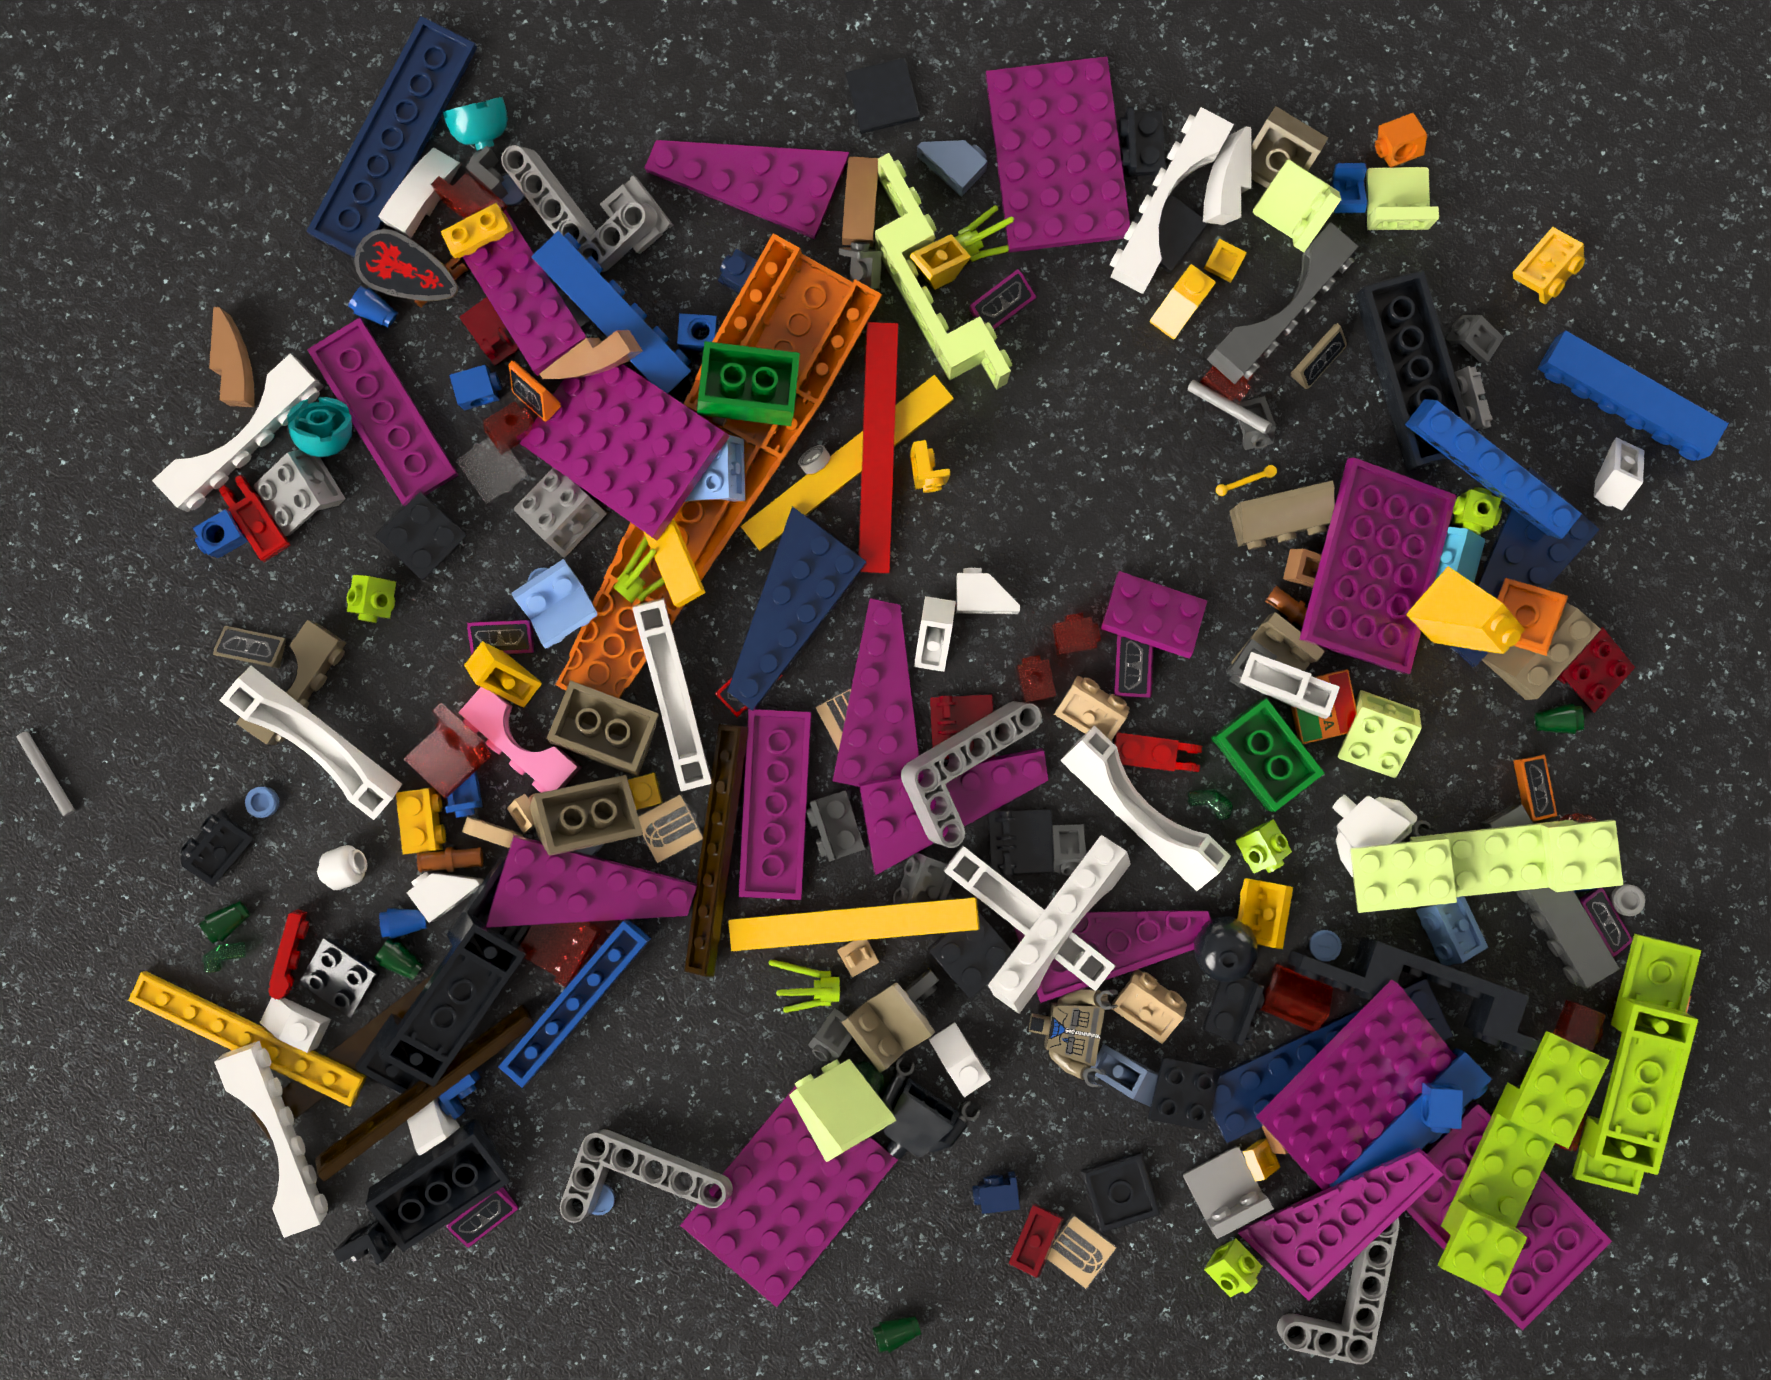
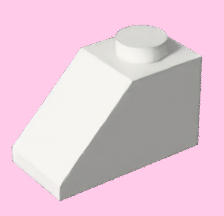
[1594,437,1644,510]
[956,568,1020,614]
[914,596,956,672]
[407,872,484,923]
[260,997,331,1053]
[929,1022,991,1097]
[407,1097,460,1156]

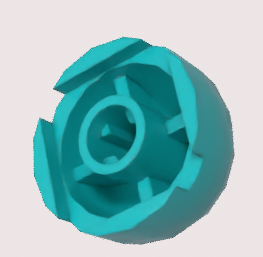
[443,97,508,150]
[287,397,352,457]

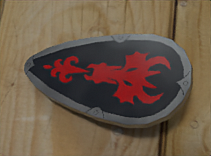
[354,229,458,301]

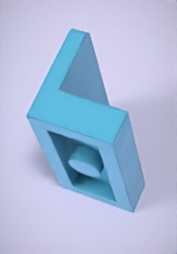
[1434,527,1485,583]

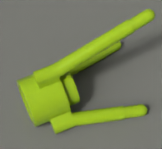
[954,205,1014,262]
[613,537,665,603]
[768,959,840,1013]

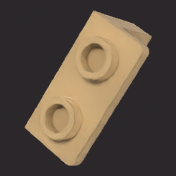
[1054,676,1130,741]
[1112,969,1187,1044]

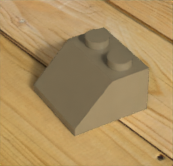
[1251,106,1328,188]

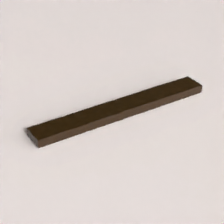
[684,724,748,977]
[251,972,435,1139]
[315,1005,534,1182]

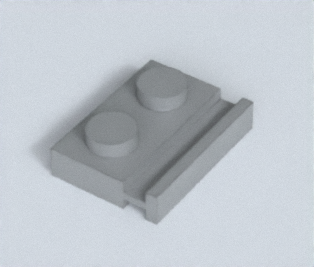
[600,175,674,254]

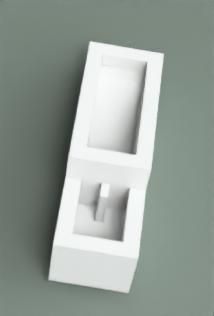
[1203,126,1251,225]
[378,147,461,239]
[1240,652,1340,719]

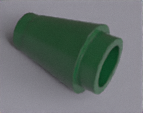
[1535,703,1584,734]
[199,901,250,944]
[374,938,423,980]
[872,1316,921,1353]

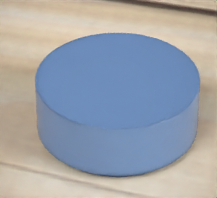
[245,787,279,818]

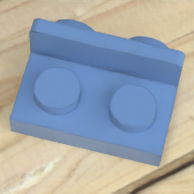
[1416,896,1488,966]

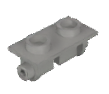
[1454,366,1493,430]

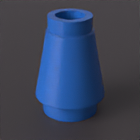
[348,286,398,328]
[379,908,427,939]

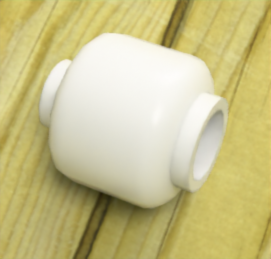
[317,845,367,890]

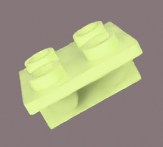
[1253,160,1341,252]
[1366,167,1439,230]
[1338,690,1422,778]

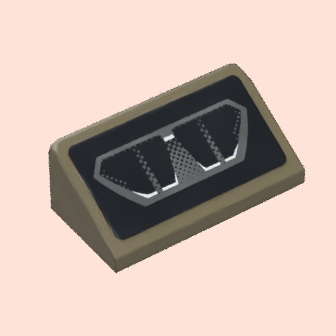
[1290,323,1347,389]
[213,626,286,669]

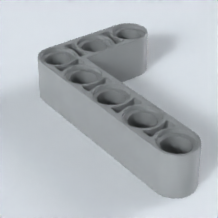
[501,145,657,272]
[901,701,1042,848]
[560,1129,733,1223]
[1277,1218,1399,1364]

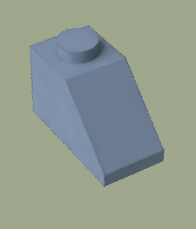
[917,140,988,197]
[1091,1044,1159,1107]

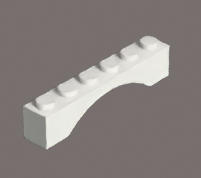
[1110,107,1234,294]
[152,354,324,512]
[632,598,712,791]
[220,666,402,820]
[1060,725,1231,891]
[988,835,1131,1014]
[944,846,1115,991]
[214,1041,328,1238]

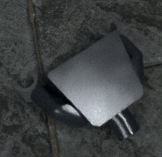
[882,1057,980,1159]

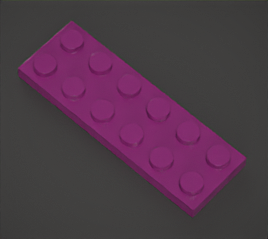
[463,199,587,376]
[307,317,458,505]
[739,709,811,900]

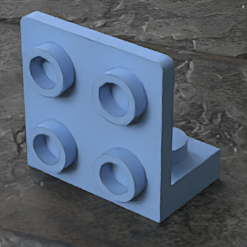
[685,435,745,502]
[511,559,598,648]

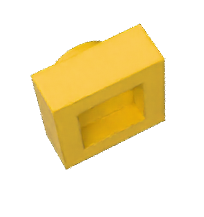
[1203,239,1247,283]
[628,773,663,810]
[1243,1138,1280,1182]

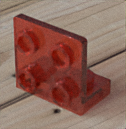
[404,703,492,798]
[520,922,602,987]

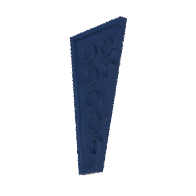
[1450,467,1600,667]
[727,506,867,711]

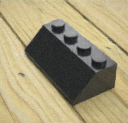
[366,1118,510,1252]

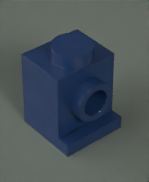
[718,249,757,293]
[972,1171,1020,1214]

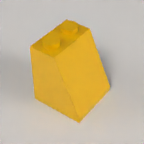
[1406,566,1525,654]

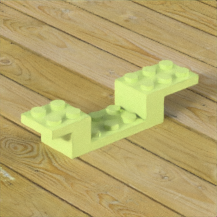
[875,153,1012,390]
[1350,820,1623,913]

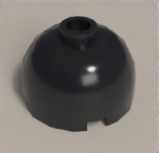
[1194,916,1258,982]

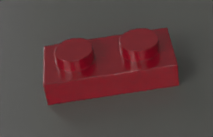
[1008,1204,1064,1278]

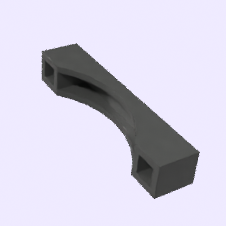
[1207,222,1359,384]

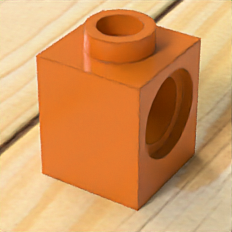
[1375,113,1427,168]

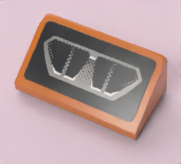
[509,361,561,422]
[1513,755,1557,822]

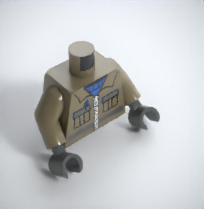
[1029,989,1118,1088]

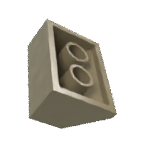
[1229,480,1335,550]
[1482,602,1601,700]
[546,680,659,777]
[530,775,643,856]

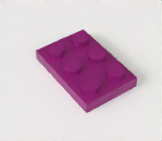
[1101,571,1207,659]

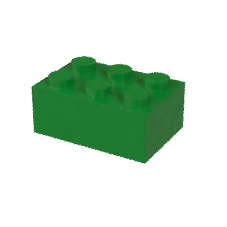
[697,341,800,426]
[1210,698,1325,812]

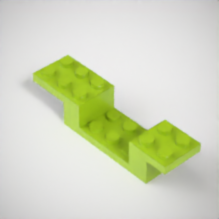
[1572,933,1701,1195]
[1438,1031,1609,1296]

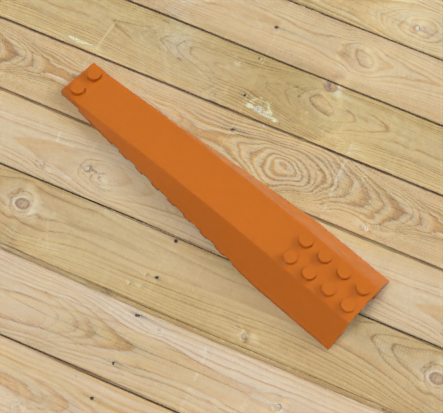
[555,233,882,699]

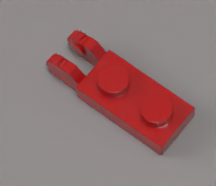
[219,474,290,562]
[1114,732,1203,772]
[268,909,309,1000]

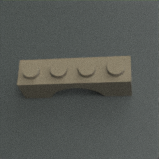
[236,620,346,745]

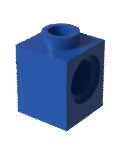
[677,313,721,352]
[449,365,502,411]
[193,509,248,558]
[1421,1083,1463,1133]

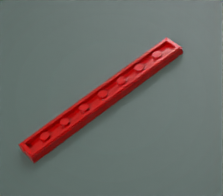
[858,322,898,573]

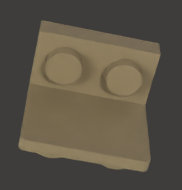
[1231,612,1325,701]
[841,983,935,1073]

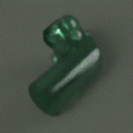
[1188,789,1233,820]
[202,942,246,973]
[855,1061,884,1100]

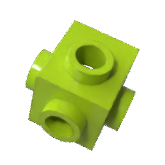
[1452,487,1502,535]
[347,575,396,623]
[1235,819,1292,873]
[1204,1238,1262,1297]

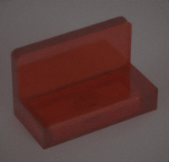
[430,174,507,219]
[1260,964,1333,1032]

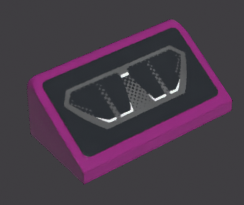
[969,269,1036,330]
[467,620,534,655]
[1115,635,1154,698]
[1578,888,1633,957]
[446,1187,519,1248]

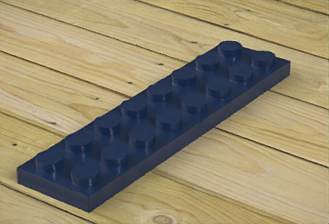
[306,16,477,258]
[1211,978,1453,1143]

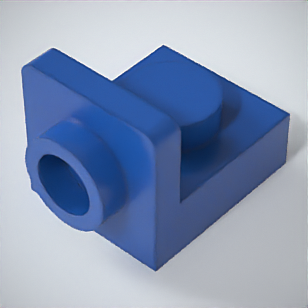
[438,1069,481,1120]

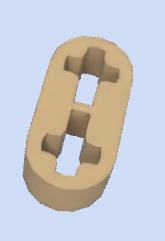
[462,816,523,848]

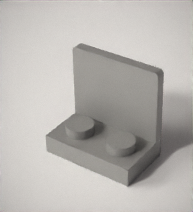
[254,450,345,536]
[514,468,607,558]
[1183,1146,1274,1239]

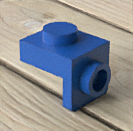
[1330,163,1367,213]
[443,770,483,818]

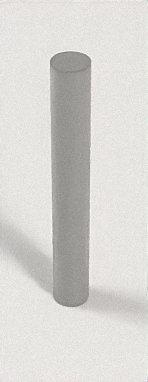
[1188,380,1272,434]
[16,731,75,817]

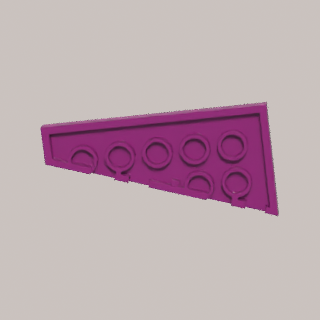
[645,140,850,239]
[832,599,919,787]
[859,748,1048,875]
[486,834,697,927]
[1014,910,1211,1003]
[1238,1147,1444,1301]

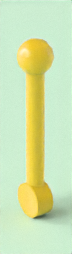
[1216,465,1277,496]

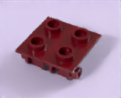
[459,297,519,366]
[1557,627,1635,713]
[930,694,995,759]

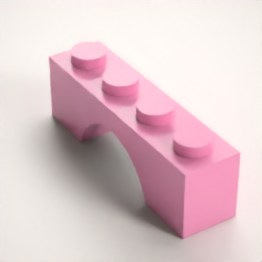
[458,687,582,793]

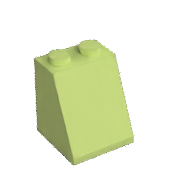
[789,1059,896,1162]

